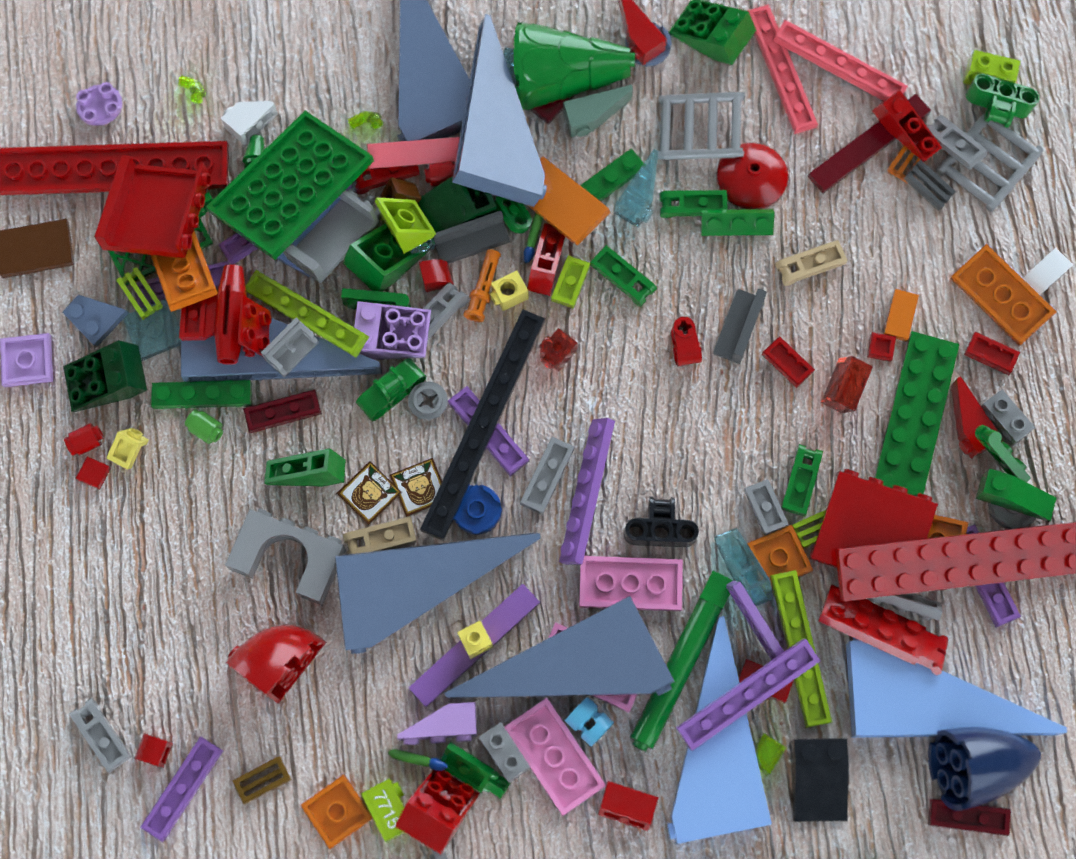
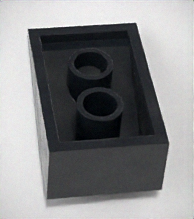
[790,738,849,822]

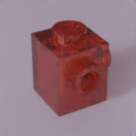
[539,328,578,372]

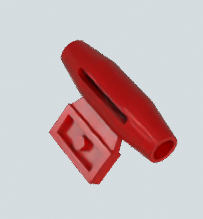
[179,264,247,365]

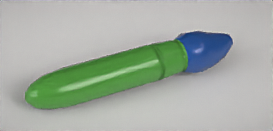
[523,213,543,264]
[388,749,448,771]

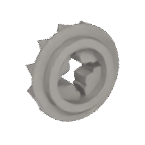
[408,382,448,421]

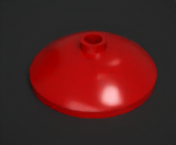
[717,143,788,210]

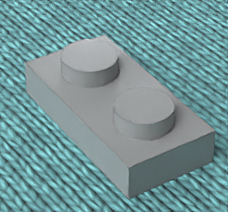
[744,479,789,536]

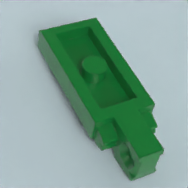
[440,742,510,799]

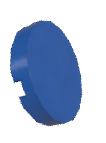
[454,485,502,535]

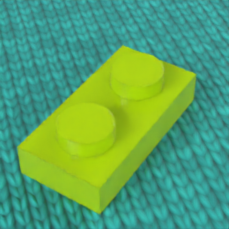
[551,255,590,309]

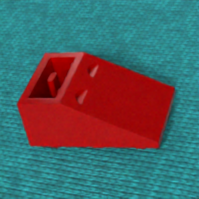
[395,770,480,855]

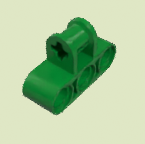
[965,74,1040,128]
[356,358,427,422]

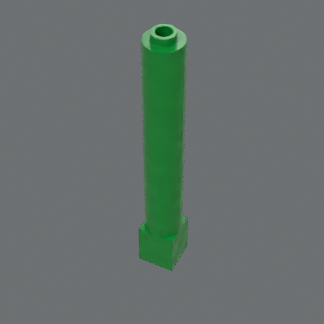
[630,570,733,752]

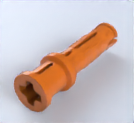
[463,249,501,322]

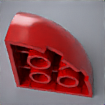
[225,625,327,704]

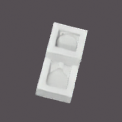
[1023,248,1073,296]

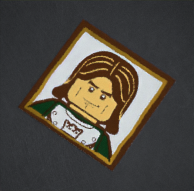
[390,458,442,517]
[337,461,402,525]

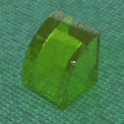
[755,733,787,776]

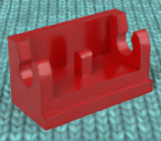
[598,781,659,831]

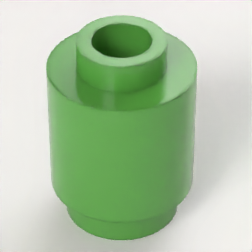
[185,409,223,444]

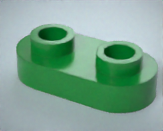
[494,196,532,234]

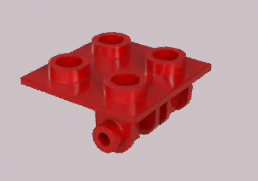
[238,295,271,357]

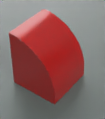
[419,259,454,293]
[134,733,173,768]

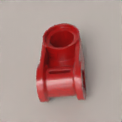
[671,316,702,366]

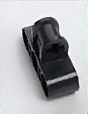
[624,496,699,547]

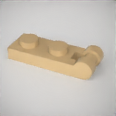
[775,240,848,286]
[343,516,417,554]

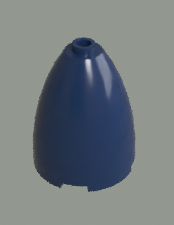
[928,727,1041,811]

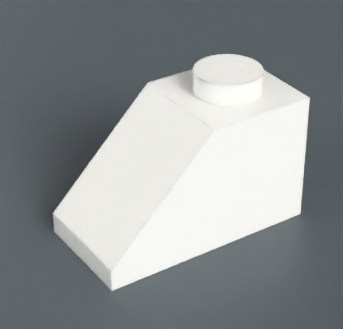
[221,101,278,146]

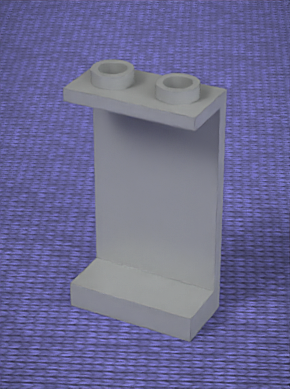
[283,189,379,283]

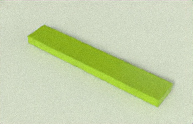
[245,270,369,358]
[770,570,832,728]

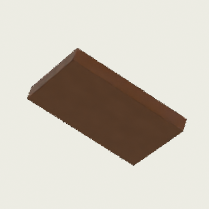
[0,218,74,278]

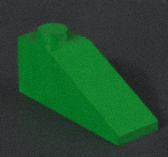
[264,448,346,487]
[976,468,1057,522]

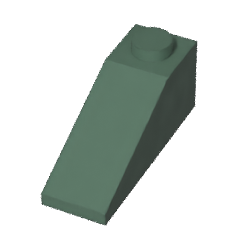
[563,85,633,137]

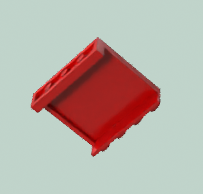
[94,155,211,258]
[809,469,938,568]

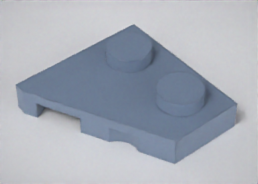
[62,295,129,346]

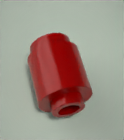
[425,161,455,188]
[64,423,104,456]

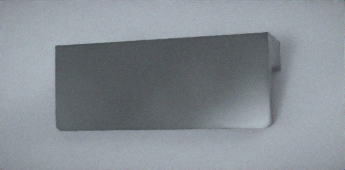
[433,211,510,264]
[713,288,767,364]

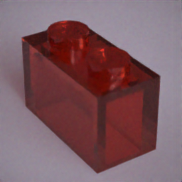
[821,356,873,413]

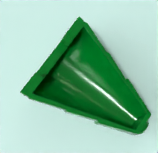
[514,22,635,110]

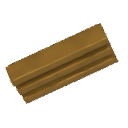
[232,756,292,805]

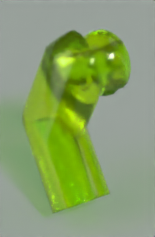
[178,75,206,104]
[347,111,383,130]

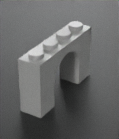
[225,509,346,606]

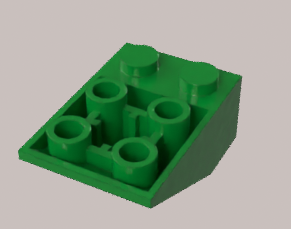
[668,0,756,65]

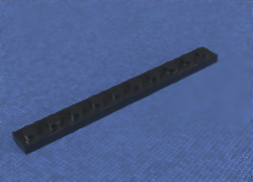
[420,309,545,541]

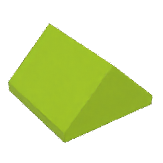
[375,198,436,254]

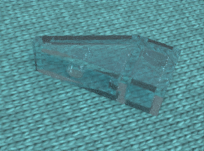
[614,149,658,228]
[714,527,773,606]

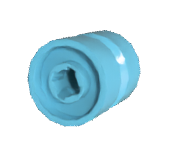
[565,697,614,747]

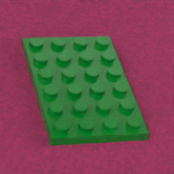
[206,110,374,260]

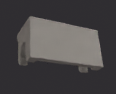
[261,318,319,378]

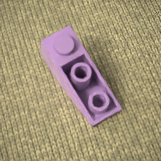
[397,702,477,745]

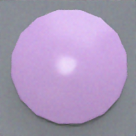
[76,82,123,126]

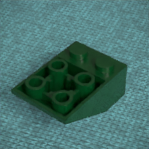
[418,176,497,244]
[63,340,148,412]

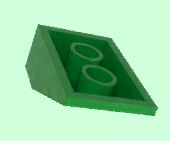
[343,223,433,292]

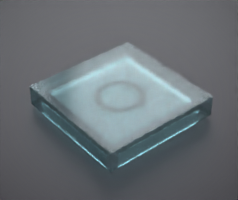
[123,299,181,361]

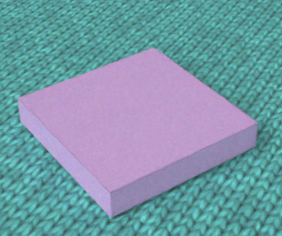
[0,333,53,387]

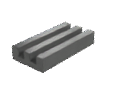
[904,160,956,210]

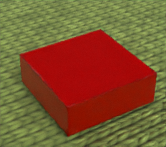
[867,332,896,362]
[76,456,111,490]

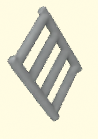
[656,92,745,160]
[936,113,1044,212]

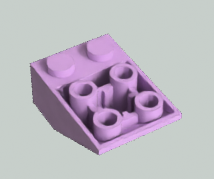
[354,301,431,360]

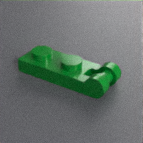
[659,190,728,218]
[590,245,657,307]
[341,288,411,310]
[975,425,1031,482]
[781,444,823,517]

